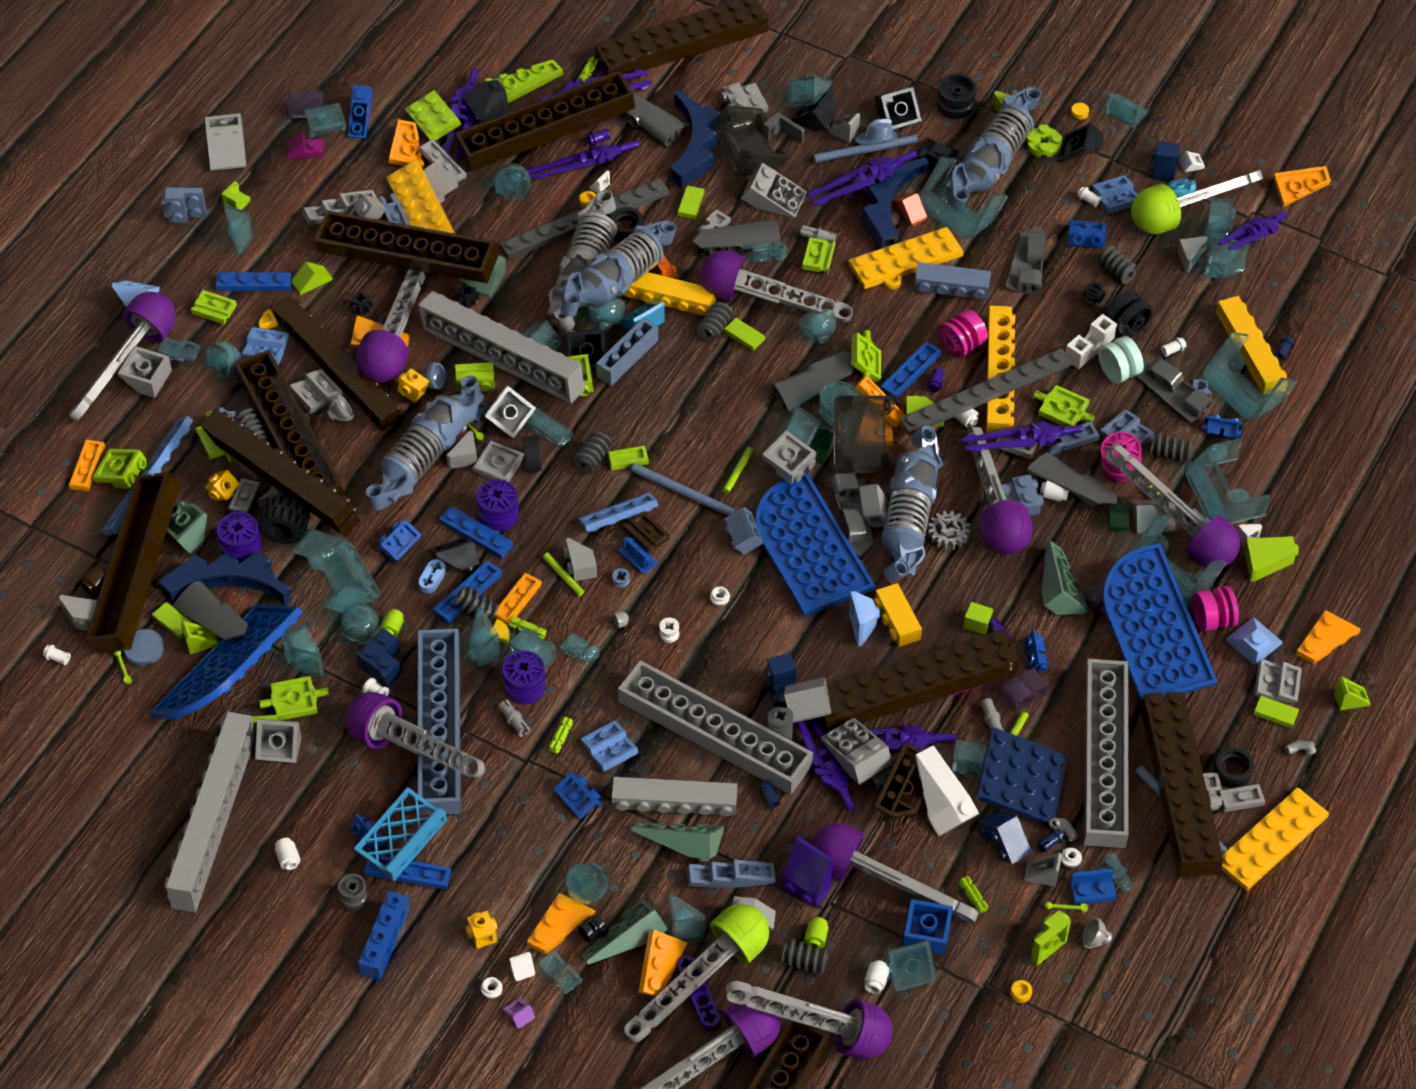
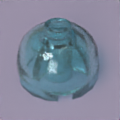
[494,163,531,201]
[588,298,625,329]
[799,309,837,343]
[206,341,242,380]
[340,603,380,644]
[566,862,608,905]

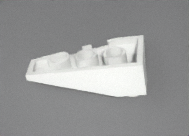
[915,746,979,837]

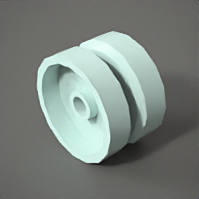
[1098,336,1144,384]

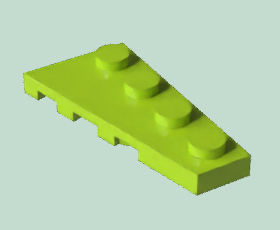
[485,60,563,103]

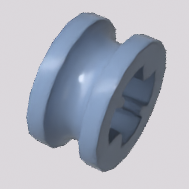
[612,568,630,587]

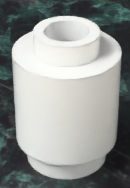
[954,409,979,428]
[1040,480,1069,502]
[275,838,301,870]
[864,960,890,994]

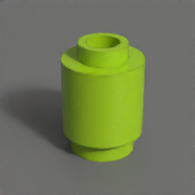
[379,609,404,637]
[804,917,829,950]

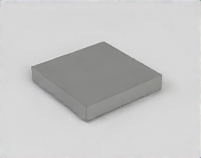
[473,441,525,482]

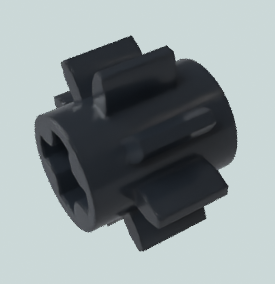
[1083,282,1106,305]
[455,285,479,308]
[349,292,373,315]

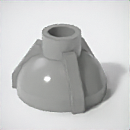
[327,395,354,421]
[1082,917,1112,948]

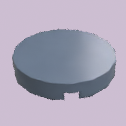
[124,629,164,666]

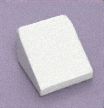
[1179,151,1205,172]
[589,170,610,194]
[1237,524,1262,546]
[510,952,535,981]

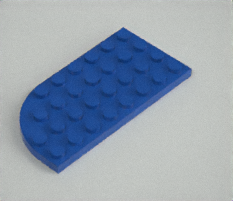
[756,471,875,617]
[1102,543,1218,702]
[149,605,303,720]

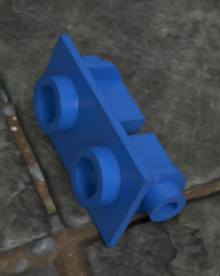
[1203,414,1243,439]
[618,537,658,575]
[1024,630,1048,674]
[351,814,388,852]

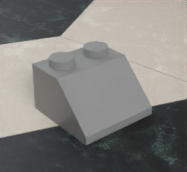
[118,346,172,398]

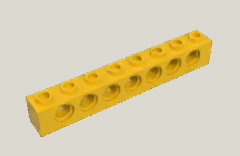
[986,306,1015,433]

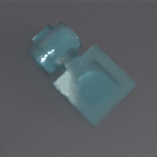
[752,242,787,263]
[561,632,600,664]

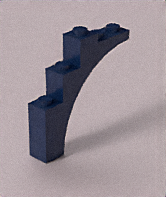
[670,89,720,188]
[860,158,929,249]
[158,551,291,605]

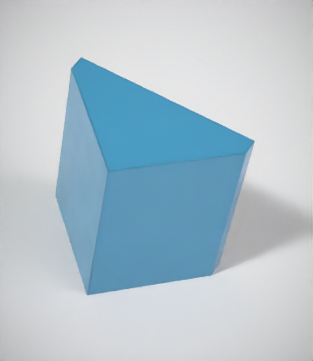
[618,302,665,332]

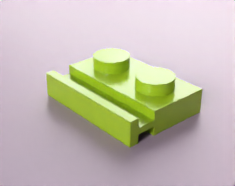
[802,238,836,274]
[191,290,237,325]

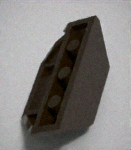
[873,742,924,818]

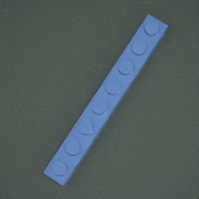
[101,416,193,537]

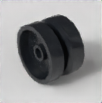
[936,73,977,119]
[1105,290,1153,338]

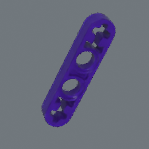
[677,955,720,1031]

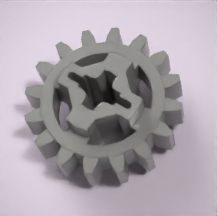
[928,511,970,550]

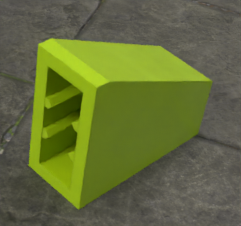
[1244,536,1299,582]

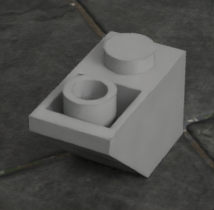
[349,194,386,220]
[859,484,889,528]
[563,538,597,581]

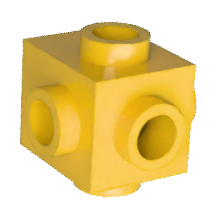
[396,369,429,403]
[204,470,240,501]
[465,911,498,949]

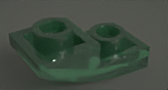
[809,428,836,464]
[1107,497,1129,532]

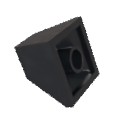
[463,79,510,124]
[874,87,922,129]
[791,90,835,132]
[1058,122,1104,163]
[911,137,959,175]
[567,329,606,368]
[429,537,480,571]

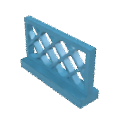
[354,787,447,882]

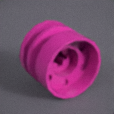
[938,309,988,358]
[1101,432,1142,482]
[1192,585,1239,632]

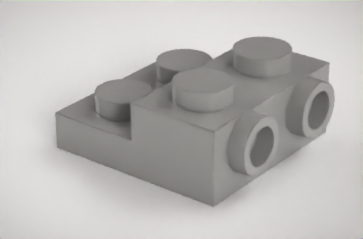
[721,83,768,121]
[762,430,816,484]

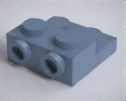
[162,187,207,223]
[1001,474,1044,516]

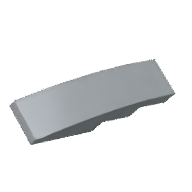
[302,190,377,225]

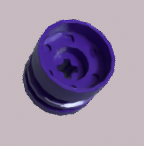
[477,479,519,531]
[217,512,262,563]
[503,651,546,705]

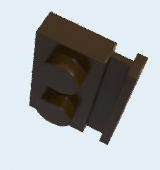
[623,511,670,553]

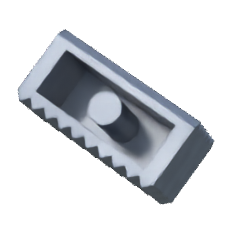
[725,507,763,555]

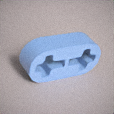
[419,559,446,594]

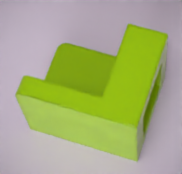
[222,181,251,213]
[963,602,993,635]

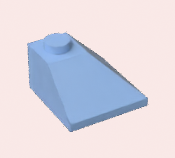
[112,280,160,307]
[849,591,880,647]
[1226,617,1282,666]

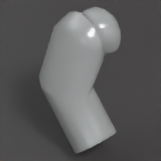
[1284,740,1317,755]
[1049,818,1078,841]

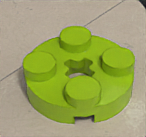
[1026,124,1062,157]

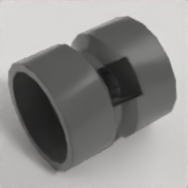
[338,874,368,912]

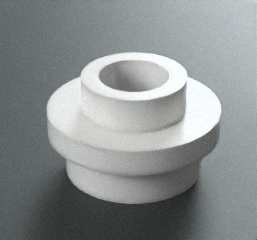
[710,586,730,606]
[1061,848,1082,868]
[481,977,502,998]

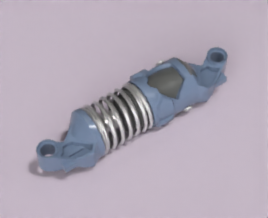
[945,87,1041,210]
[558,221,677,317]
[366,376,485,510]
[881,425,943,583]

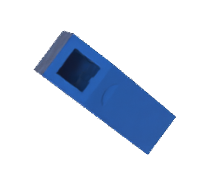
[348,85,373,139]

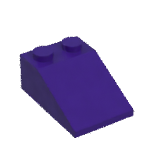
[782,837,833,908]

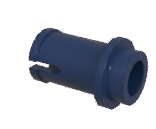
[1274,336,1294,360]
[759,781,780,809]
[1037,828,1065,853]

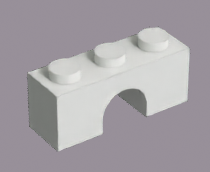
[1066,314,1117,369]

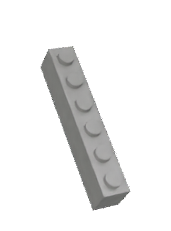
[612,777,737,816]

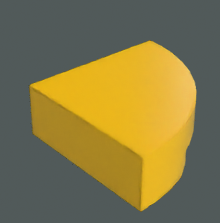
[259,309,278,330]
[489,619,510,644]

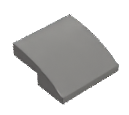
[424,162,458,203]
[289,369,343,414]
[1254,659,1302,703]

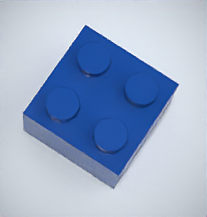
[903,899,953,956]

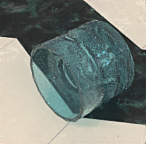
[819,381,860,432]

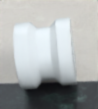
[659,618,679,643]

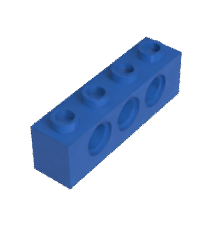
[358,891,410,981]

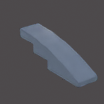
[687,859,776,888]

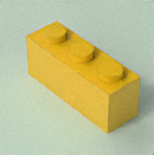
[873,583,922,647]

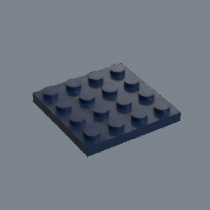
[975,727,1068,827]

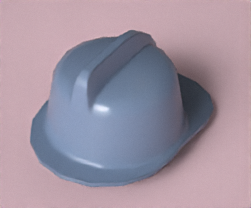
[855,118,897,145]

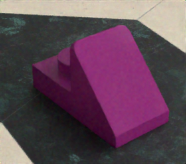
[287,131,324,158]

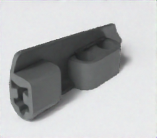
[618,93,688,146]
[693,220,781,255]
[1006,226,1046,294]
[772,351,854,412]
[1136,358,1214,423]
[1027,452,1117,506]
[830,473,873,558]
[173,581,248,640]

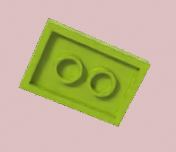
[405,90,461,141]

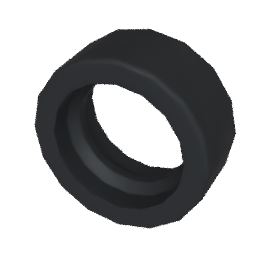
[610,207,644,241]
[523,435,542,473]
[1214,747,1254,788]

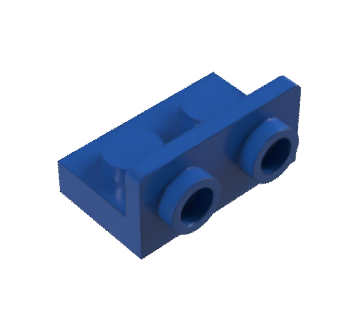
[1068,220,1106,248]
[376,519,422,563]
[554,772,603,819]
[1069,868,1117,905]

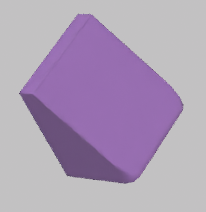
[503,998,535,1029]

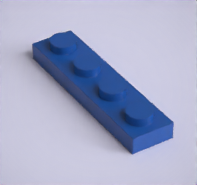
[216,272,292,291]
[881,341,941,400]
[439,506,514,559]
[433,560,502,624]
[364,855,451,890]

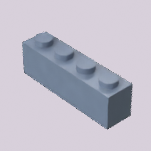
[914,262,991,300]
[596,318,658,386]

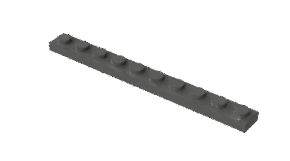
[500,178,669,260]
[899,348,1071,436]

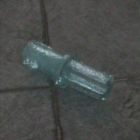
[1104,853,1133,892]

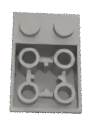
[205,113,247,171]
[741,163,807,218]
[821,718,892,784]

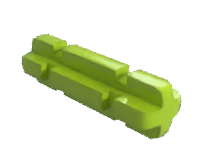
[578,56,599,84]
[509,616,547,640]
[549,717,573,753]
[959,876,988,914]

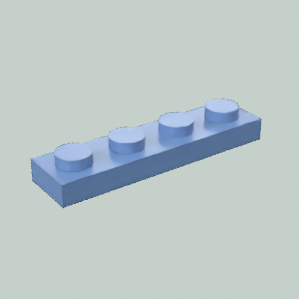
[579,492,658,532]

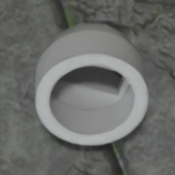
[613,612,629,628]

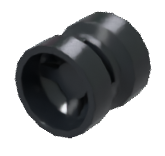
[577,913,607,943]

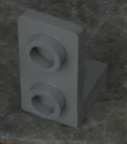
[763,112,804,143]

